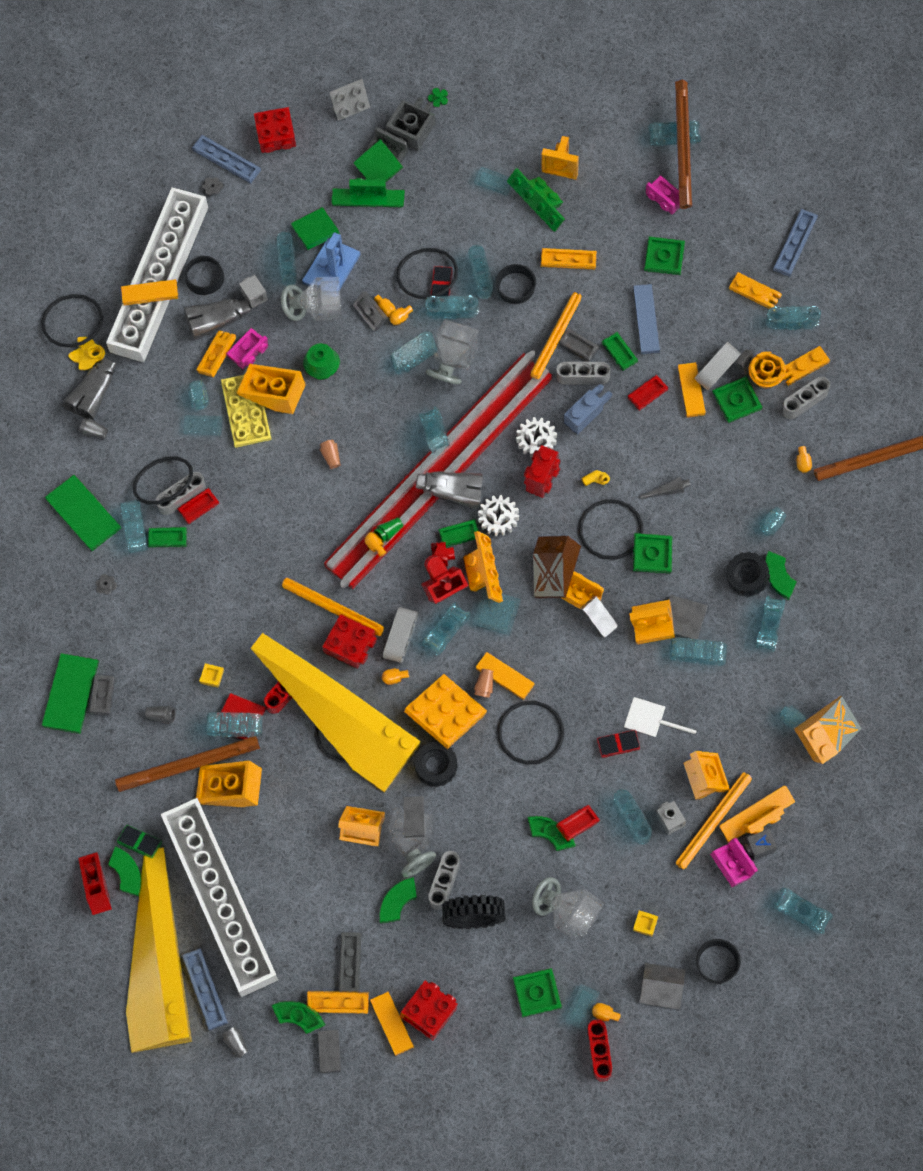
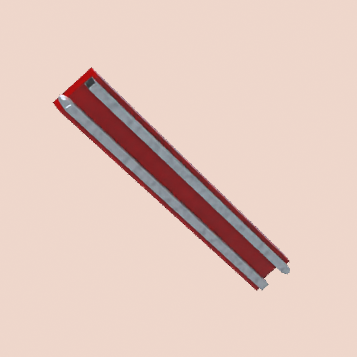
[324,351,552,589]

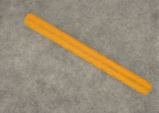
[530,292,582,379]
[282,578,384,636]
[676,772,752,869]

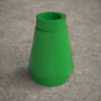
[374,518,403,542]

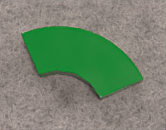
[766,551,797,600]
[527,816,576,851]
[108,847,141,897]
[380,877,417,924]
[271,1001,326,1034]

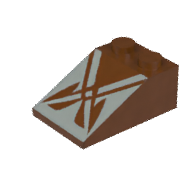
[533,536,581,598]

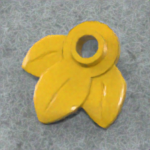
[68,337,105,370]

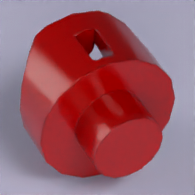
[431,542,455,567]

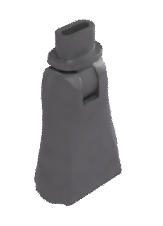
[184,299,251,340]
[62,358,116,420]
[416,471,483,510]

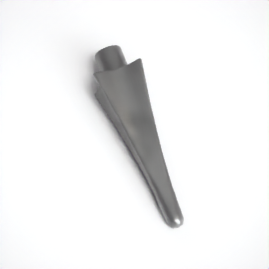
[639,477,691,499]

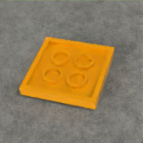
[404,674,487,749]

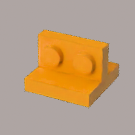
[542,136,579,180]
[629,600,675,645]
[683,751,730,799]
[338,806,385,846]

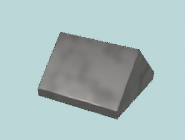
[640,963,686,1010]

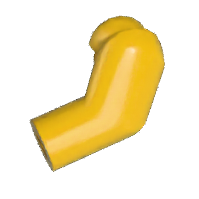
[581,470,610,486]

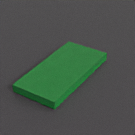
[45,475,121,551]
[42,653,99,734]

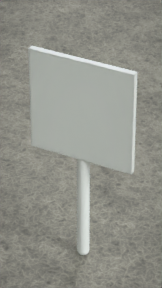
[624,697,696,737]

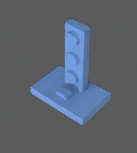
[302,232,361,298]

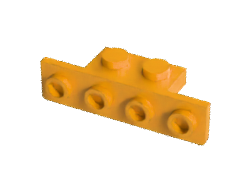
[463,531,503,603]
[719,785,795,843]

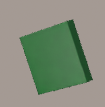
[353,139,404,182]
[291,207,340,250]
[644,236,685,275]
[712,377,762,423]
[633,533,672,574]
[513,968,562,1018]

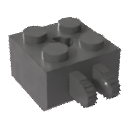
[386,97,436,151]

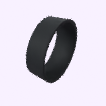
[185,256,225,295]
[496,264,536,304]
[696,939,741,984]

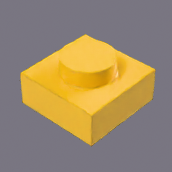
[199,663,224,688]
[633,910,658,937]

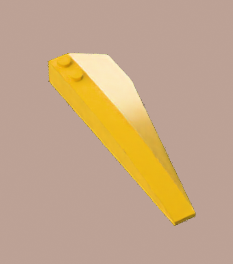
[251,633,420,793]
[126,847,192,1053]

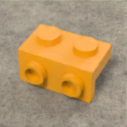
[561,571,604,609]

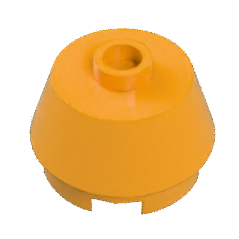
[748,351,786,389]

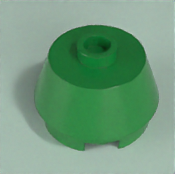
[303,343,340,380]

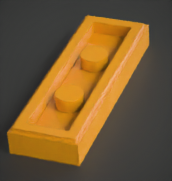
[541,248,597,270]
[121,279,179,306]
[678,362,706,418]
[476,652,535,700]
[307,991,369,1014]
[370,991,414,1056]

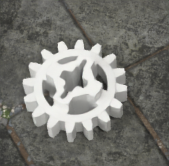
[516,417,557,457]
[478,495,519,536]

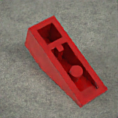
[78,852,112,915]

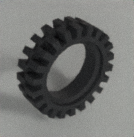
[442,895,506,929]

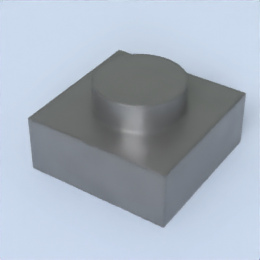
[735,349,754,376]

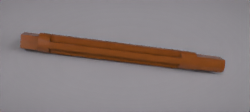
[675,79,692,209]
[813,435,923,481]
[115,736,260,792]

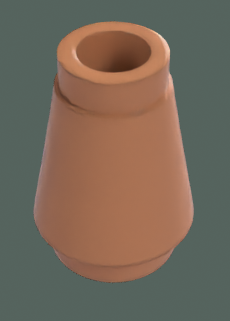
[320,440,341,469]
[474,668,493,698]

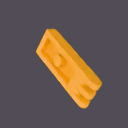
[729,272,782,310]
[196,330,236,378]
[783,346,830,386]

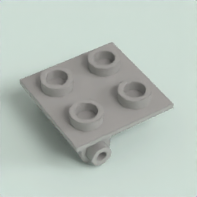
[329,79,370,121]

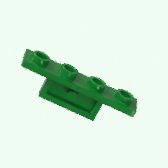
[507,168,565,232]
[332,178,405,207]

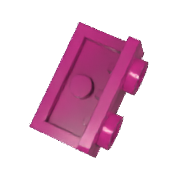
[646,176,680,215]
[227,328,268,370]
[710,838,758,887]

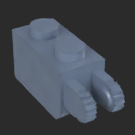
[564,384,612,435]

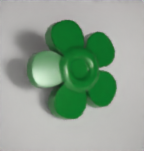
[428,88,448,107]

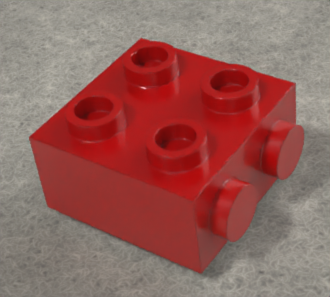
[254,107,296,153]
[524,445,560,498]
[322,614,377,669]
[400,980,458,1041]

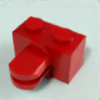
[421,555,469,604]

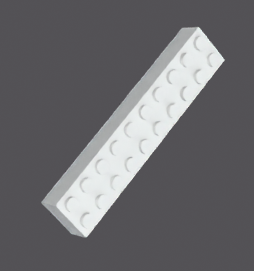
[106,187,208,362]
[161,798,278,997]

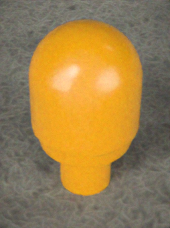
[374,295,396,317]
[389,305,413,325]
[796,446,812,473]
[365,532,386,557]
[382,668,409,685]
[592,1003,620,1022]

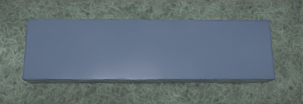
[192,135,261,184]
[773,209,818,277]
[633,284,660,354]
[182,948,228,1031]

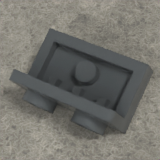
[366,127,408,163]

